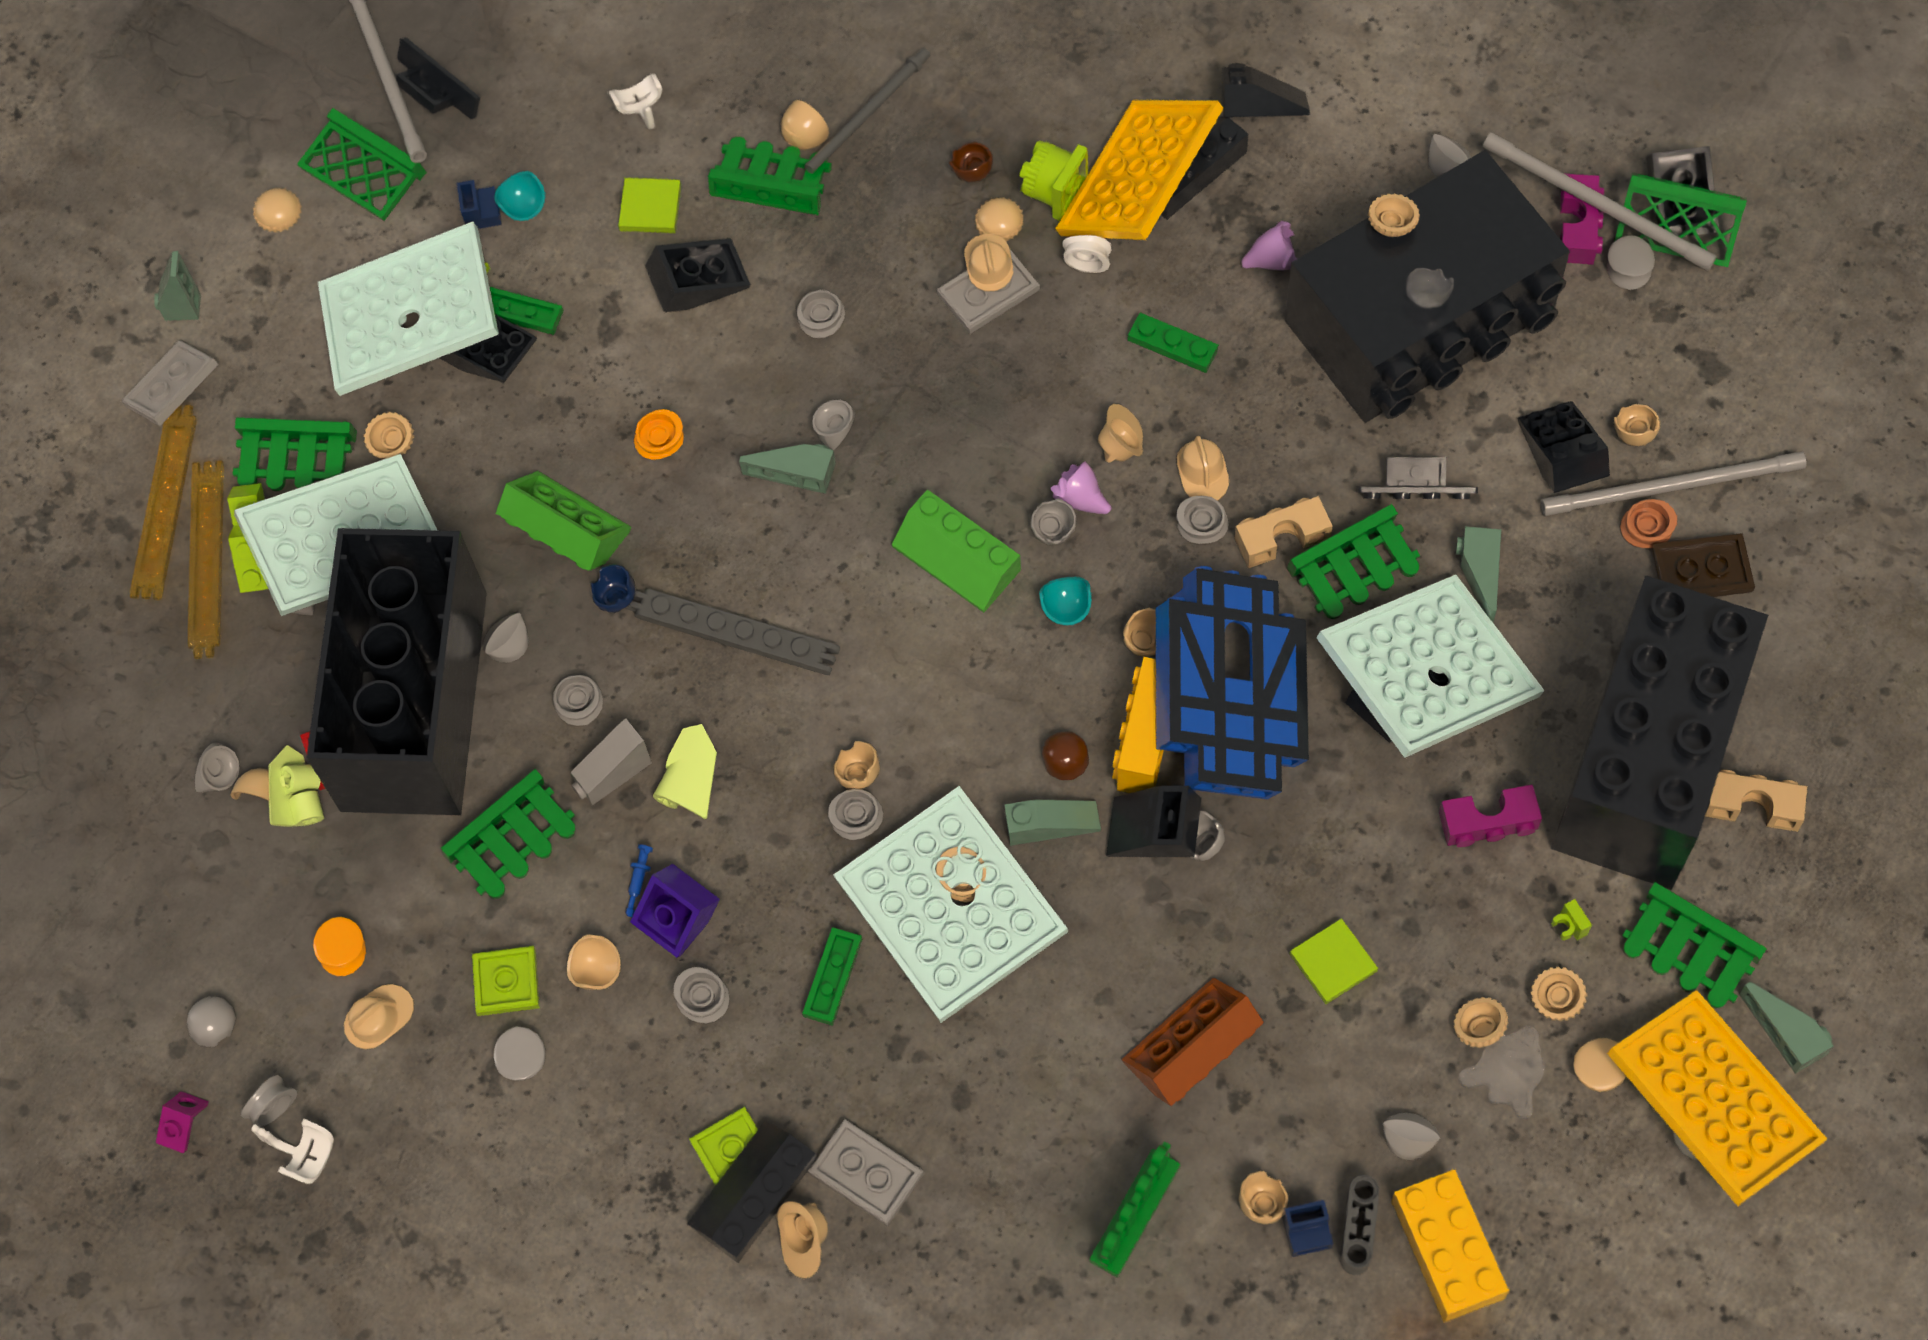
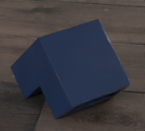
[457,180,502,229]
[1282,1200,1333,1257]

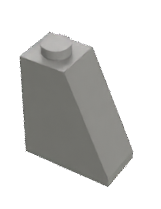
[571,719,652,806]

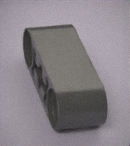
[1340,1175,1379,1275]

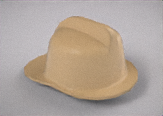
[965,234,1013,291]
[1098,404,1143,463]
[1177,436,1229,501]
[344,984,414,1049]
[777,1201,828,1279]

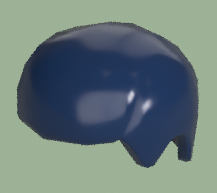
[591,564,636,613]

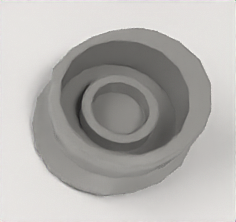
[1607,235,1655,290]
[797,290,845,338]
[1176,496,1229,544]
[553,675,603,726]
[828,788,883,840]
[673,967,729,1023]
[494,1026,546,1081]
[240,1075,297,1127]

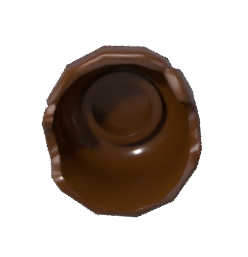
[949,142,993,183]
[1042,731,1089,780]

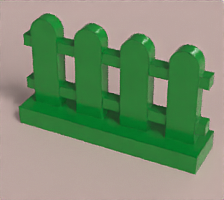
[708,136,832,215]
[232,417,357,491]
[1286,504,1420,619]
[441,769,576,899]
[1622,882,1767,1009]
[1089,1142,1181,1278]

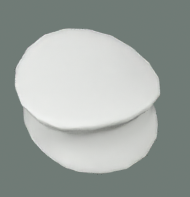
[1062,235,1111,273]

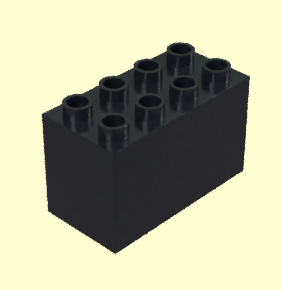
[1285,150,1570,423]
[306,528,487,816]
[1551,575,1768,890]

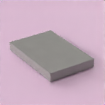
[937,250,1040,334]
[122,340,219,426]
[808,1119,924,1226]

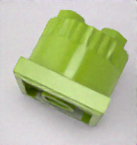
[1019,140,1088,221]

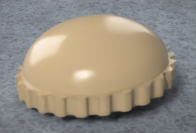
[253,188,301,232]
[1368,193,1420,237]
[975,197,1023,241]
[364,412,414,460]
[1531,967,1587,1021]
[1454,997,1508,1048]

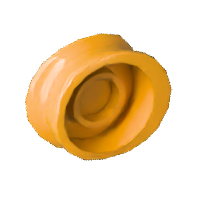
[634,409,684,460]
[313,917,366,976]

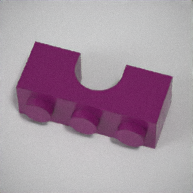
[1559,174,1604,265]
[1439,784,1542,847]

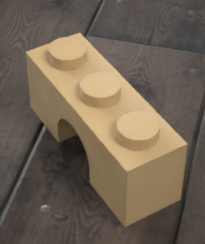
[1235,496,1333,569]
[1705,770,1807,832]

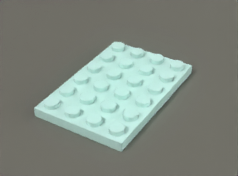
[234,454,438,616]

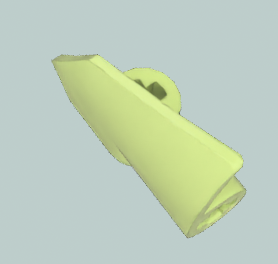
[653,724,717,819]
[269,745,324,826]

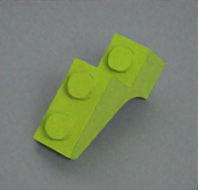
[227,483,268,593]

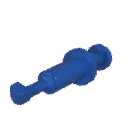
[625,844,653,917]

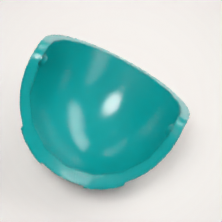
[494,171,545,221]
[1039,577,1092,625]

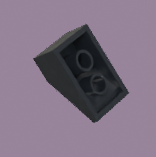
[1222,63,1310,117]
[1646,146,1719,236]
[645,238,751,312]

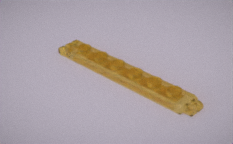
[130,405,197,600]
[188,460,224,659]

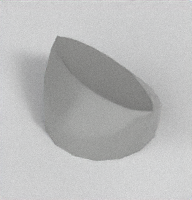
[1428,134,1472,177]
[812,400,855,450]
[483,613,529,663]
[195,742,240,792]
[1383,1113,1440,1160]

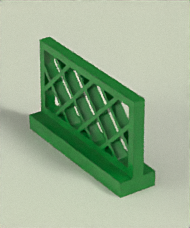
[297,108,427,221]
[1614,172,1747,267]

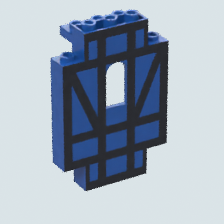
[1156,566,1309,799]

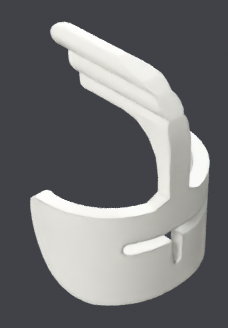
[608,73,662,130]
[252,1119,334,1184]

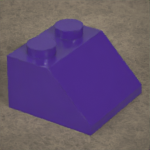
[630,864,720,958]

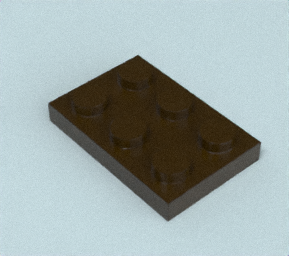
[1652,533,1755,597]

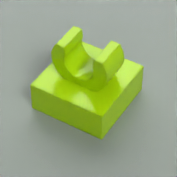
[1551,899,1592,941]

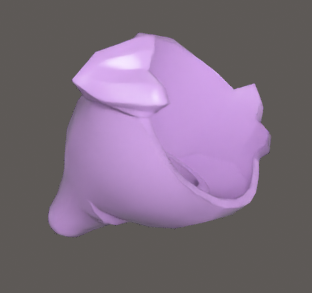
[1242,221,1297,270]
[1051,461,1111,514]

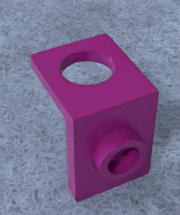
[156,1092,209,1153]

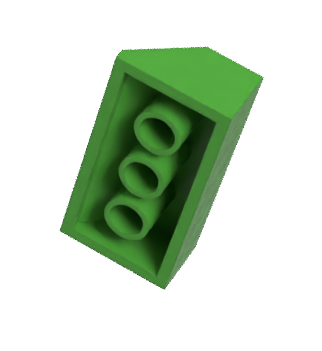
[496,471,631,571]
[892,489,1021,613]

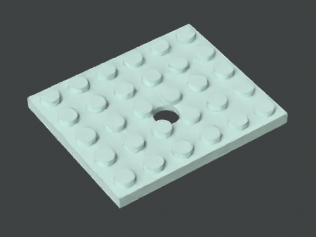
[318,221,499,396]
[1316,574,1545,758]
[833,786,1068,1023]

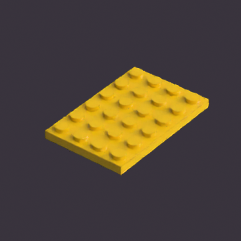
[1055,100,1223,240]
[1607,990,1827,1206]

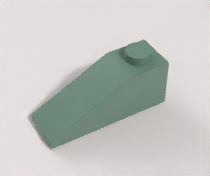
[154,251,201,321]
[739,444,836,494]
[1456,526,1501,622]
[1004,800,1101,846]
[1739,982,1834,1074]

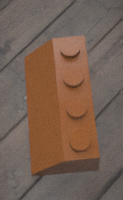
[1121,977,1264,1106]

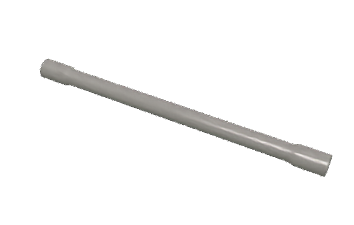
[349,0,427,163]
[1483,132,1717,271]
[1541,451,1806,516]

